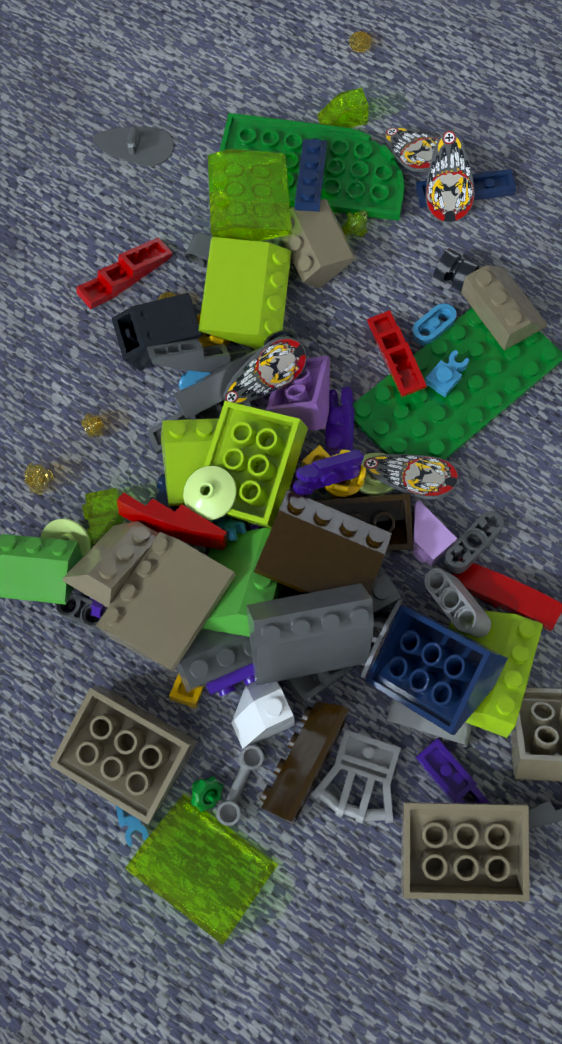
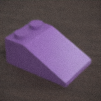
[266,355,330,431]

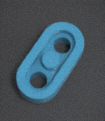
[412,304,456,346]

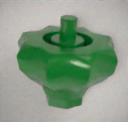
[191,776,223,812]

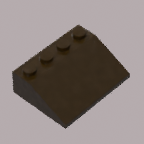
[254,490,392,594]
[260,701,349,826]

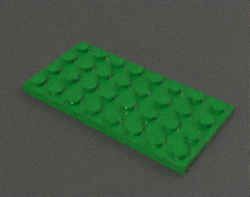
[353,308,562,460]

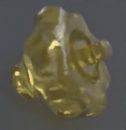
[24,463,53,495]

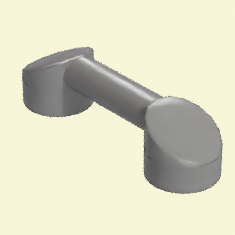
[216,746,264,826]

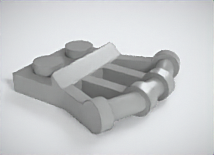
[311,730,401,824]

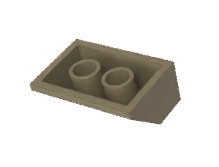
[275,199,356,288]
[461,265,547,350]
[63,521,159,608]

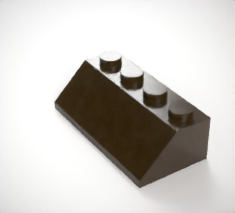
[311,492,413,551]

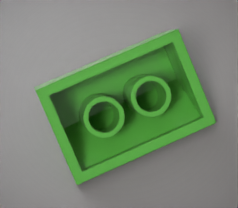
[0,534,83,604]

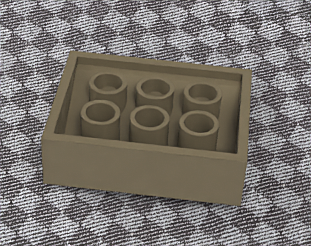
[96,532,236,672]
[49,686,198,824]
[511,687,562,782]
[401,802,530,902]

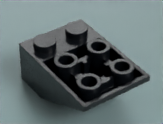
[112,293,203,371]

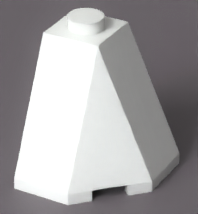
[231,681,295,749]

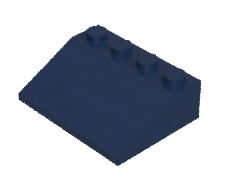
[365,605,508,735]

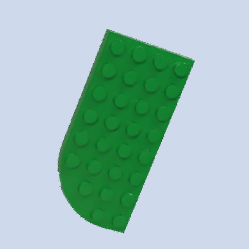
[210,113,404,221]

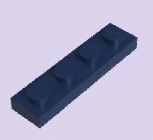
[295,139,327,212]
[416,169,516,208]

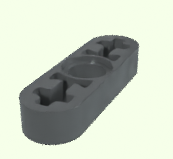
[444,511,504,574]

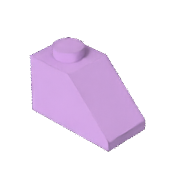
[412,500,457,567]

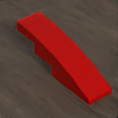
[76,237,173,310]
[367,310,427,397]
[117,492,227,550]
[451,558,562,632]

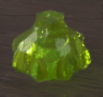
[342,209,368,238]

